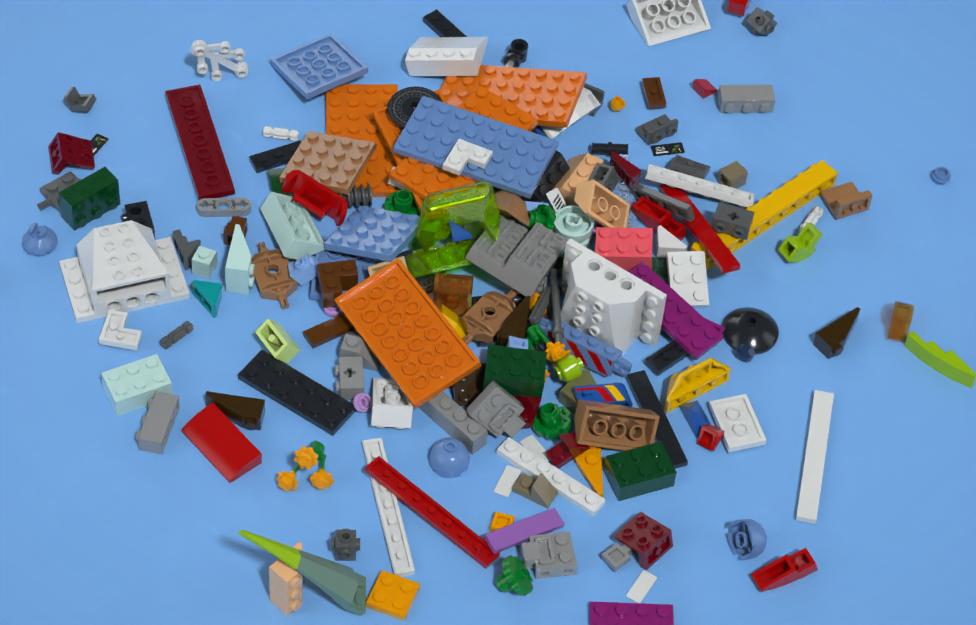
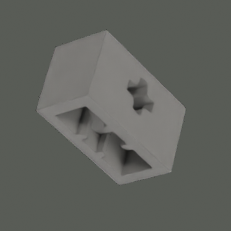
[335,356,364,400]

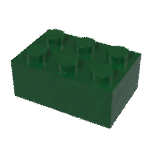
[58,167,120,231]
[483,344,547,398]
[604,441,677,501]

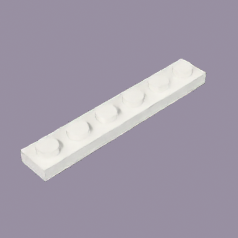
[645,164,754,208]
[496,437,606,517]

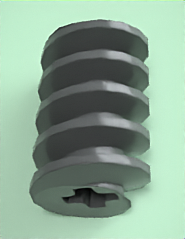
[337,184,372,208]

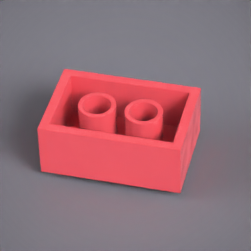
[595,227,653,271]

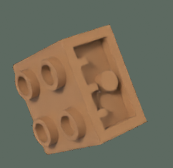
[820,182,872,219]

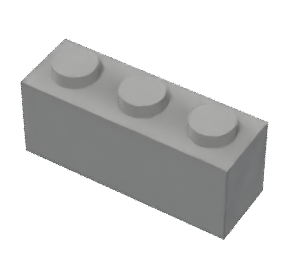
[717,85,775,113]
[136,391,180,455]

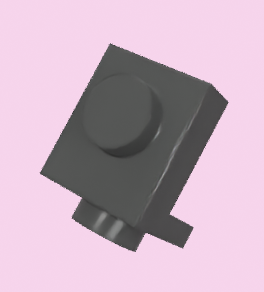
[64,87,97,112]

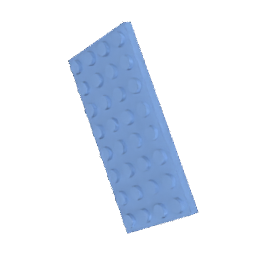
[393,96,559,199]

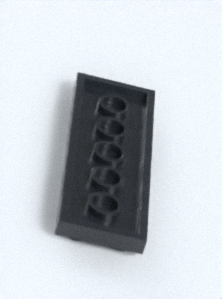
[238,350,356,436]

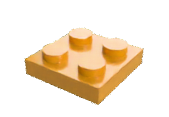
[366,570,420,621]

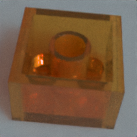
[433,273,474,317]

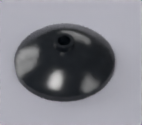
[722,307,779,355]

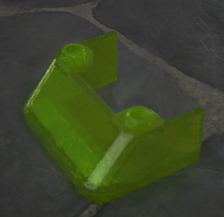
[416,181,501,256]

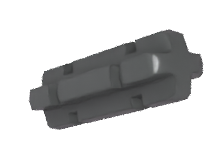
[160,321,193,349]

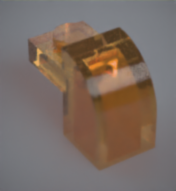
[887,301,914,342]

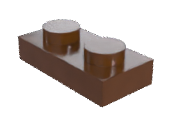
[642,77,666,109]

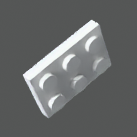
[666,251,709,308]
[709,394,766,453]

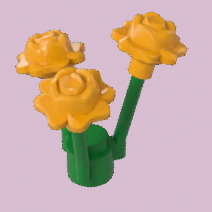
[525,324,571,383]
[276,440,334,491]

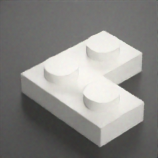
[443,139,493,176]
[99,310,142,351]

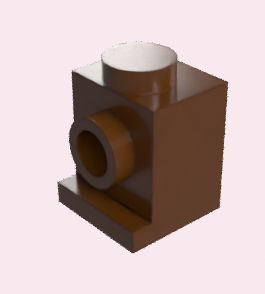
[223,216,248,245]

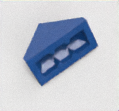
[449,219,472,242]
[679,400,711,438]

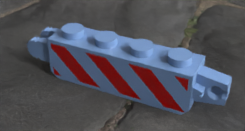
[534,318,632,377]

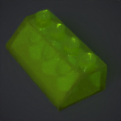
[406,238,477,278]

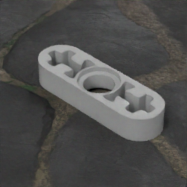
[197,198,251,217]

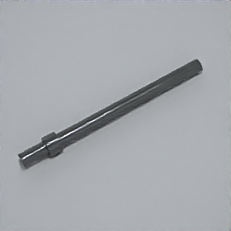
[550,268,564,344]

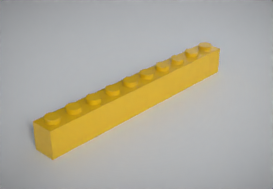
[691,160,838,271]

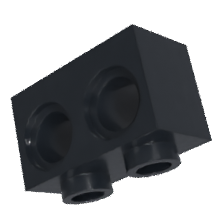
[122,201,155,238]

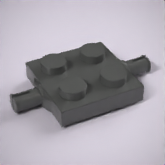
[37,171,82,213]

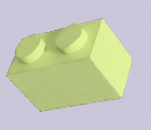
[255,319,300,364]

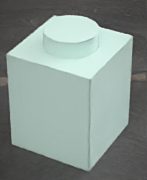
[192,246,218,279]

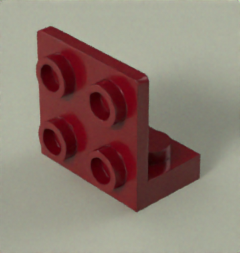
[48,132,95,175]
[614,512,673,570]

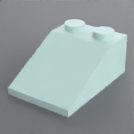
[225,224,255,295]

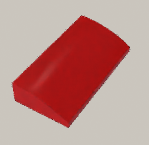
[181,403,262,483]

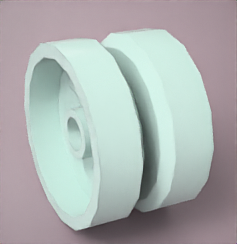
[553,205,594,251]

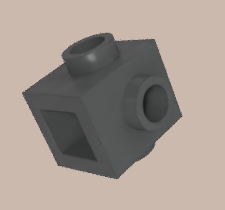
[746,7,777,36]
[331,529,360,561]

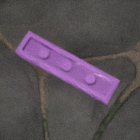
[484,508,565,554]

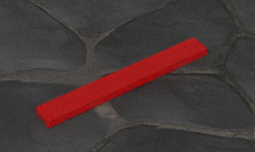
[659,184,740,274]
[365,456,500,569]

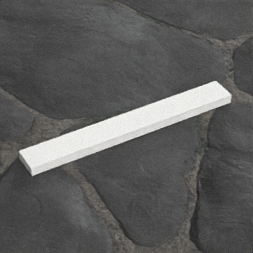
[796,390,834,524]
[362,438,415,577]

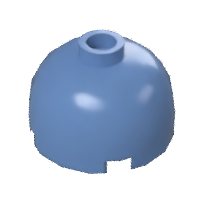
[429,437,470,478]
[728,519,767,560]

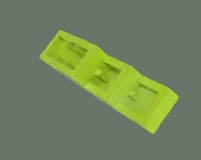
[905,331,976,388]

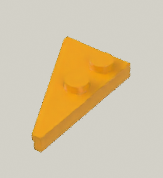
[573,446,603,497]

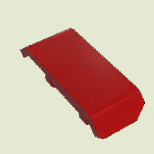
[281,170,348,226]

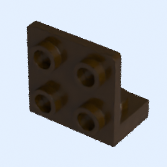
[453,363,485,406]

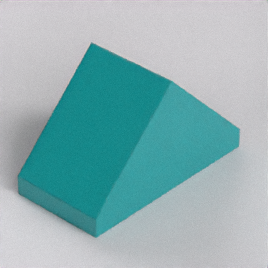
[191,280,222,318]

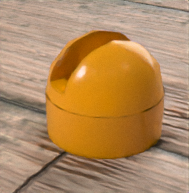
[610,96,626,111]

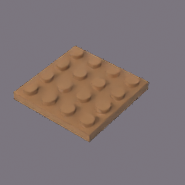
[279,131,376,195]

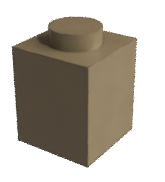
[717,161,748,189]

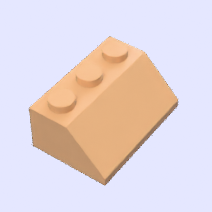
[552,153,604,206]
[574,179,630,228]
[269,542,303,616]

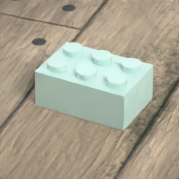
[101,354,173,416]

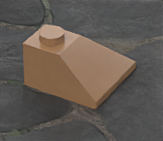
[481,190,530,226]

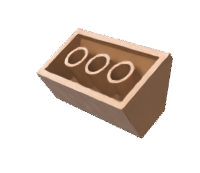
[574,399,660,451]

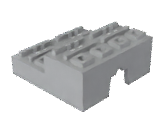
[466,213,567,299]

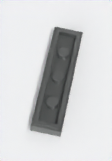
[631,182,695,222]

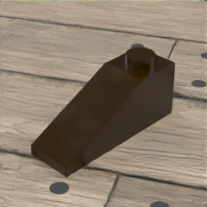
[497,296,531,347]
[813,307,860,359]
[205,391,265,430]

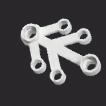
[191,40,249,81]

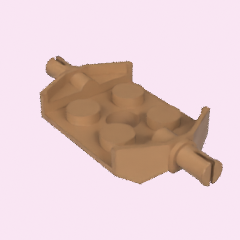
[251,242,298,309]
[461,288,518,345]

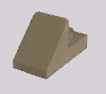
[512,473,558,509]

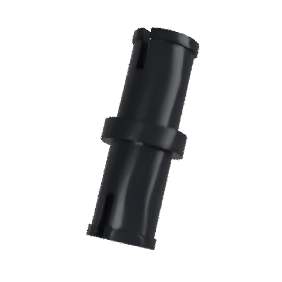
[592,142,628,156]

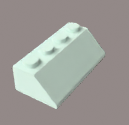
[260,192,325,260]

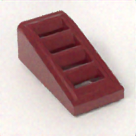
[610,151,642,189]

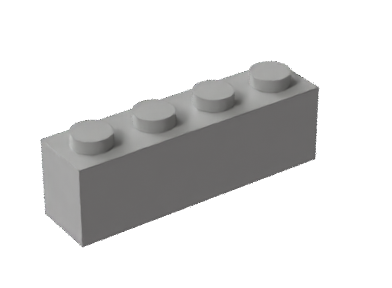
[418,391,488,455]

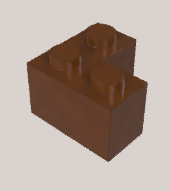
[317,259,358,308]

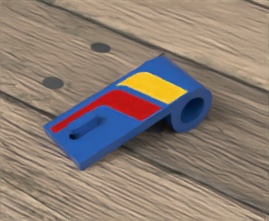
[573,382,633,407]

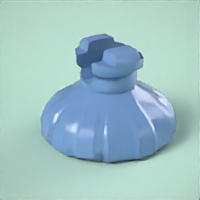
[22,223,57,256]

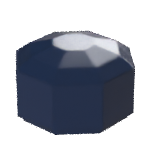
[735,343,755,362]

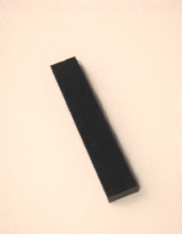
[626,370,688,469]

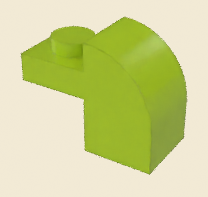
[778,223,823,262]

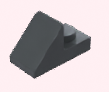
[173,229,201,271]

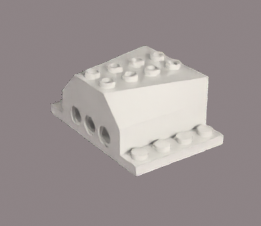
[59,220,190,323]
[560,238,667,357]

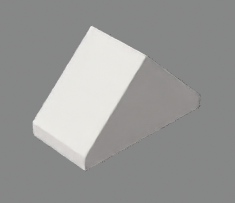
[656,225,688,260]

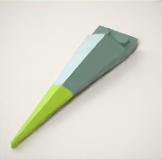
[238,530,366,616]

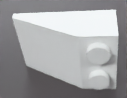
[371,378,413,429]

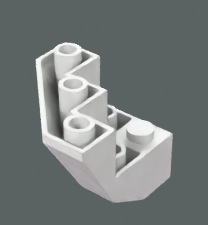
[540,87,601,139]

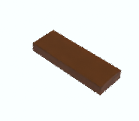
[303,314,355,349]

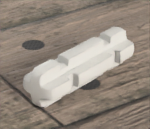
[263,126,299,141]
[799,206,823,232]

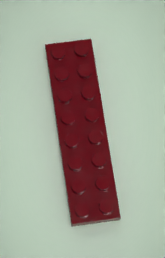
[165,84,235,200]

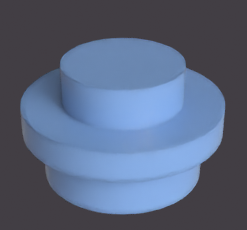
[932,167,951,184]

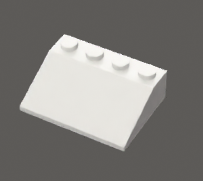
[626,0,711,47]
[405,37,488,76]

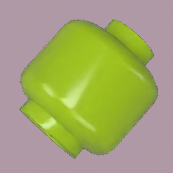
[553,354,584,383]

